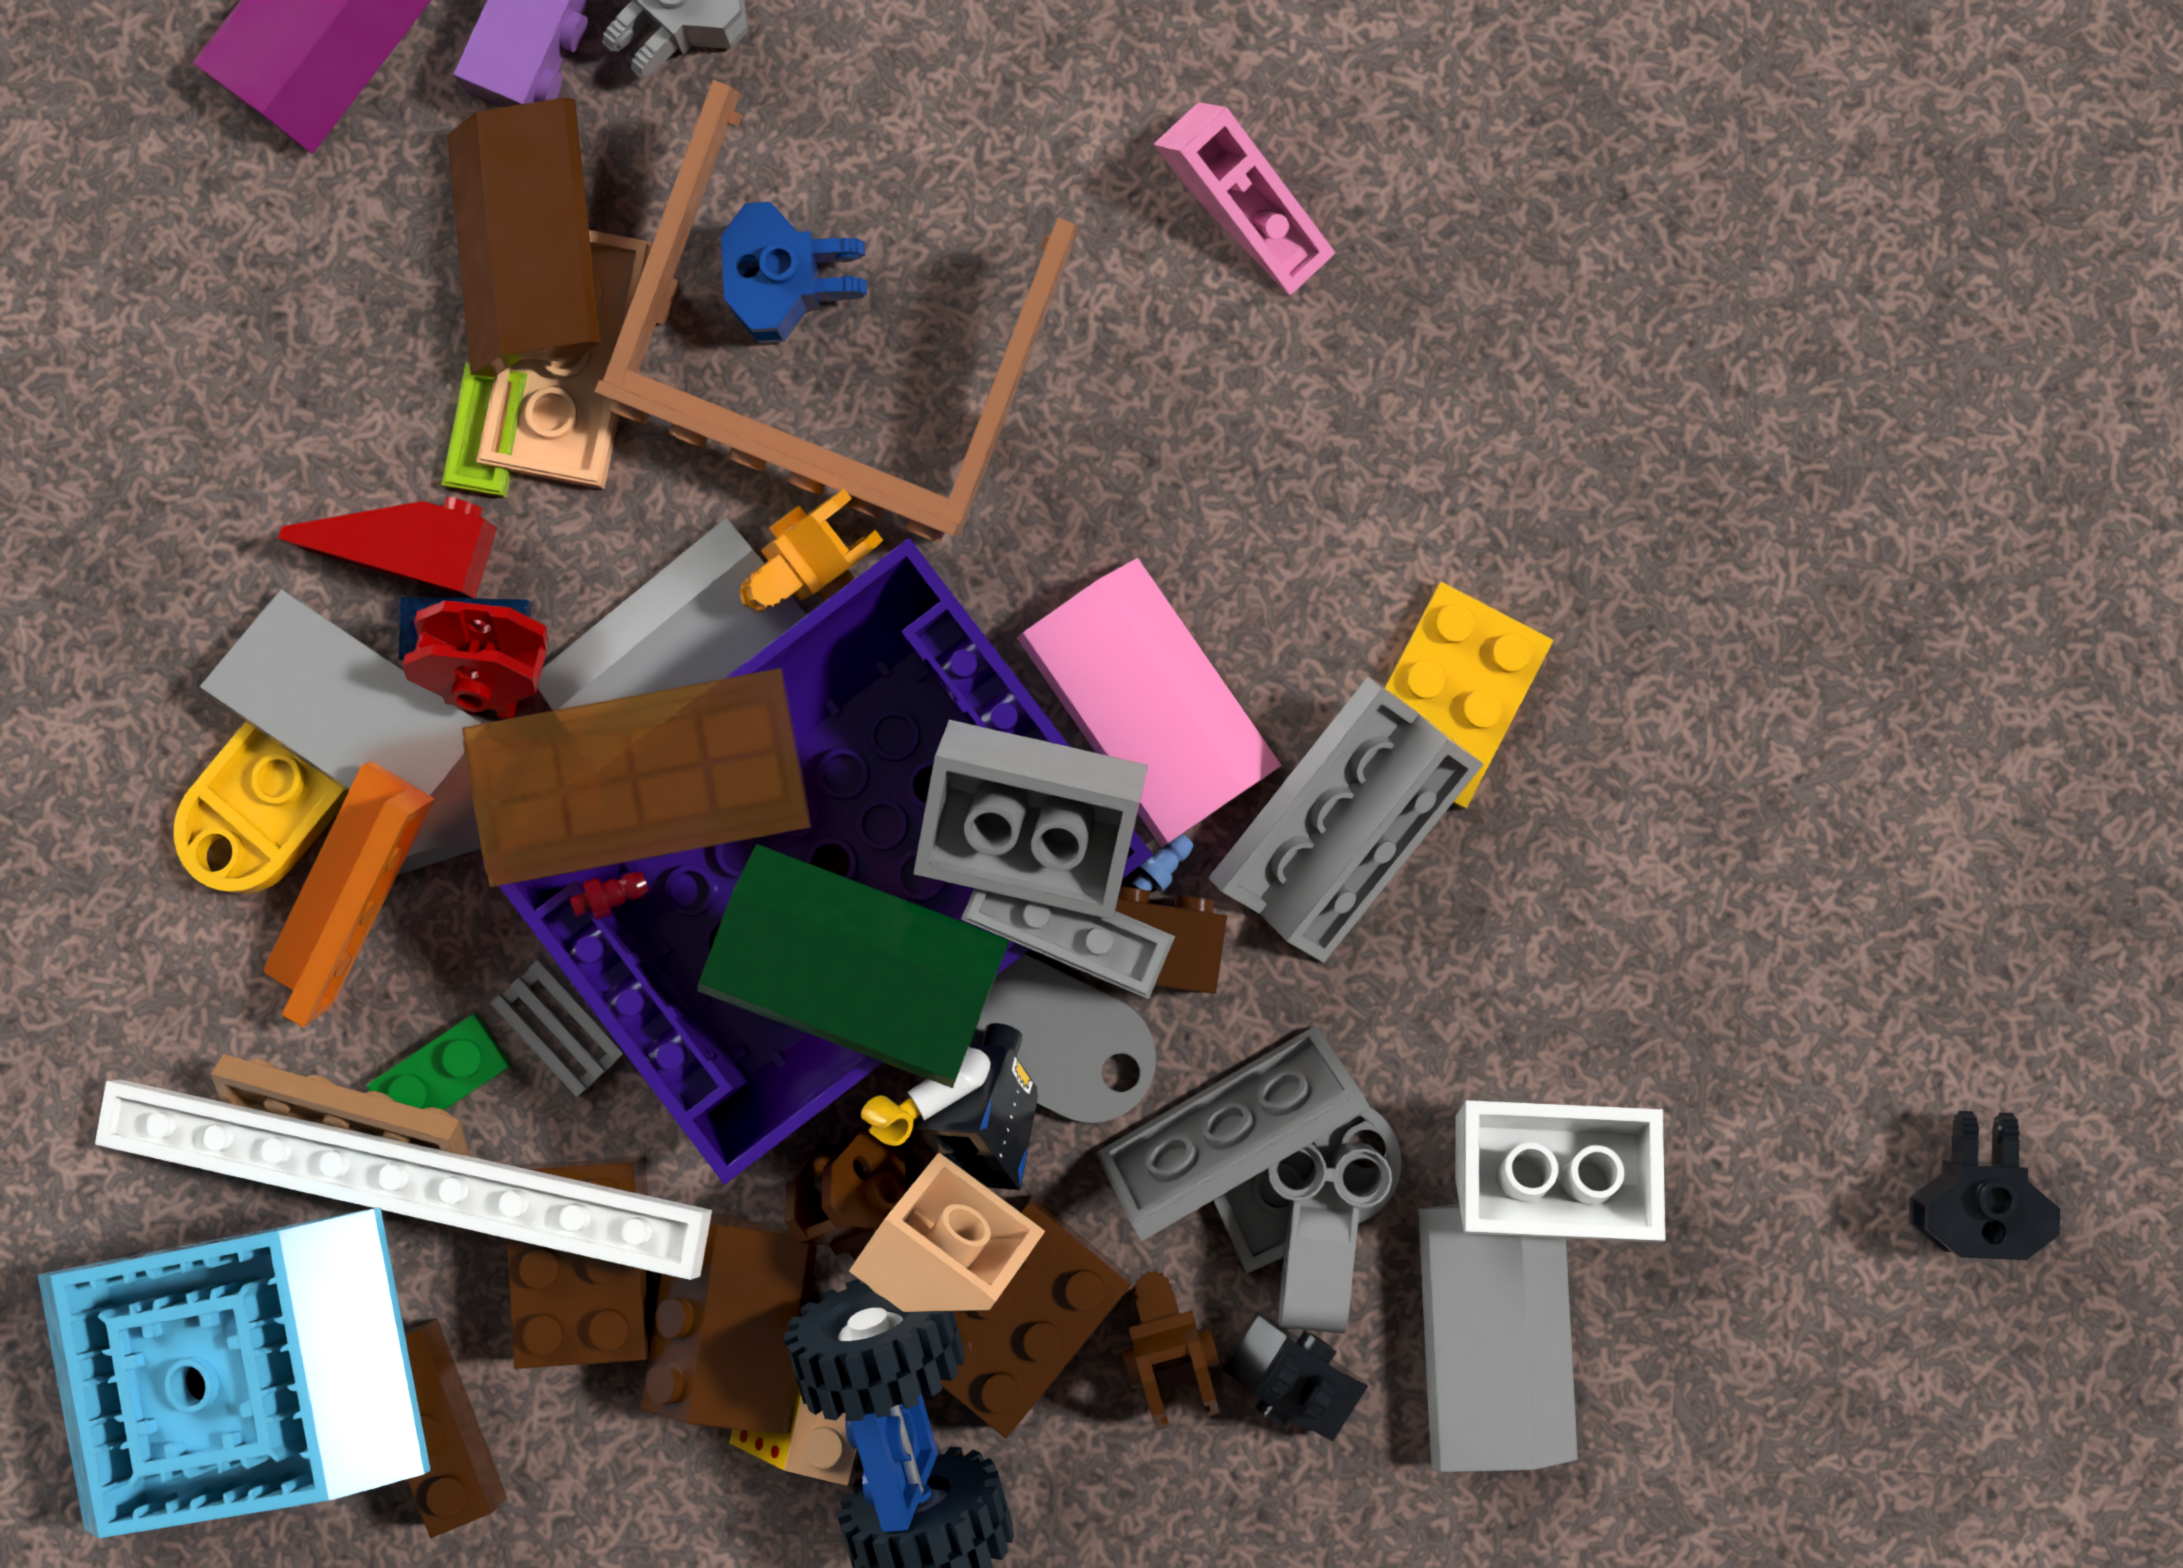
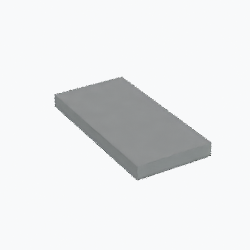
[200,589,489,803]
[1096,1026,1371,1241]

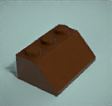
[641,1214,818,1434]

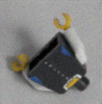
[861,1023,1038,1190]

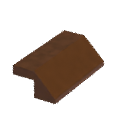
[447,97,601,377]

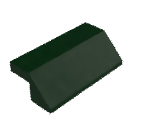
[697,844,1010,1088]

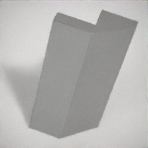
[537,517,807,771]
[1209,676,1483,963]
[1418,1203,1578,1472]

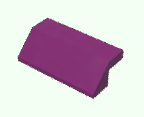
[192,0,431,154]

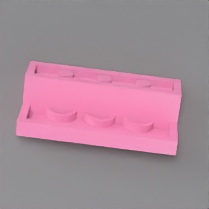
[1017,558,1282,848]

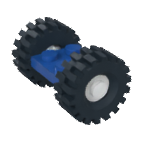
[784,1279,1014,1568]

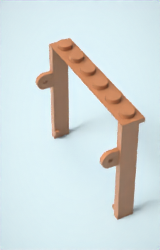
[594,80,1080,543]

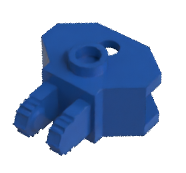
[721,202,867,344]

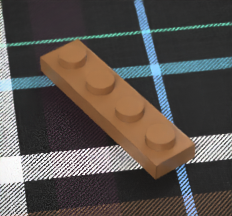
[211,1054,470,1157]

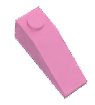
[1153,102,1336,295]

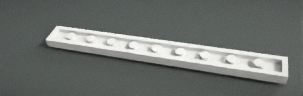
[95,1080,712,1280]

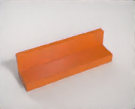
[264,761,435,1028]

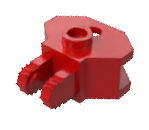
[402,600,549,719]

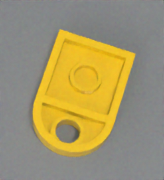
[174,722,348,894]

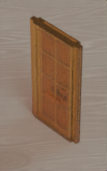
[462,668,811,887]

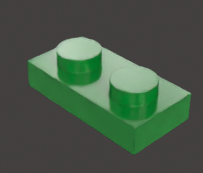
[366,1013,512,1111]

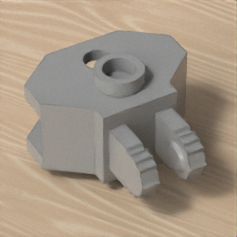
[602,0,749,78]

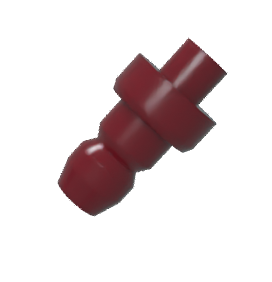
[570,872,649,920]

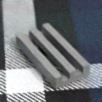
[490,960,625,1097]

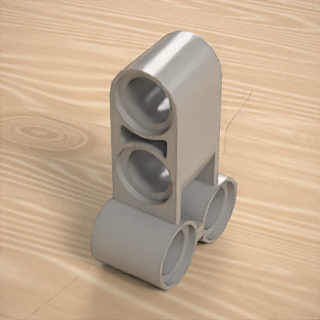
[1265,1142,1392,1334]

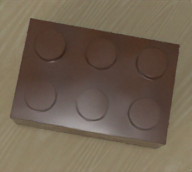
[507,1156,655,1369]
[941,1195,1131,1439]

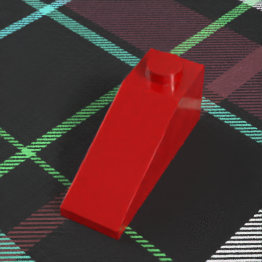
[278,497,497,599]

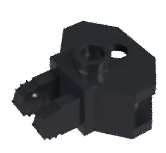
[1909,1111,2060,1260]
[1222,1312,1368,1441]

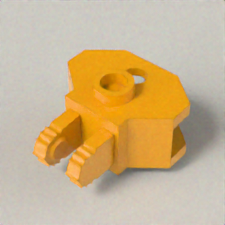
[737,488,883,613]

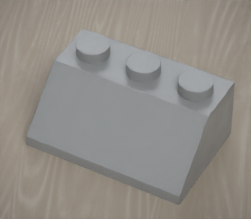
[913,720,1148,920]

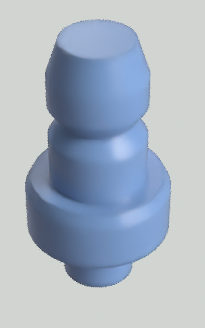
[1131,834,1194,892]

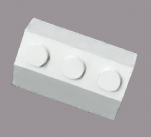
[1455,1100,1665,1243]

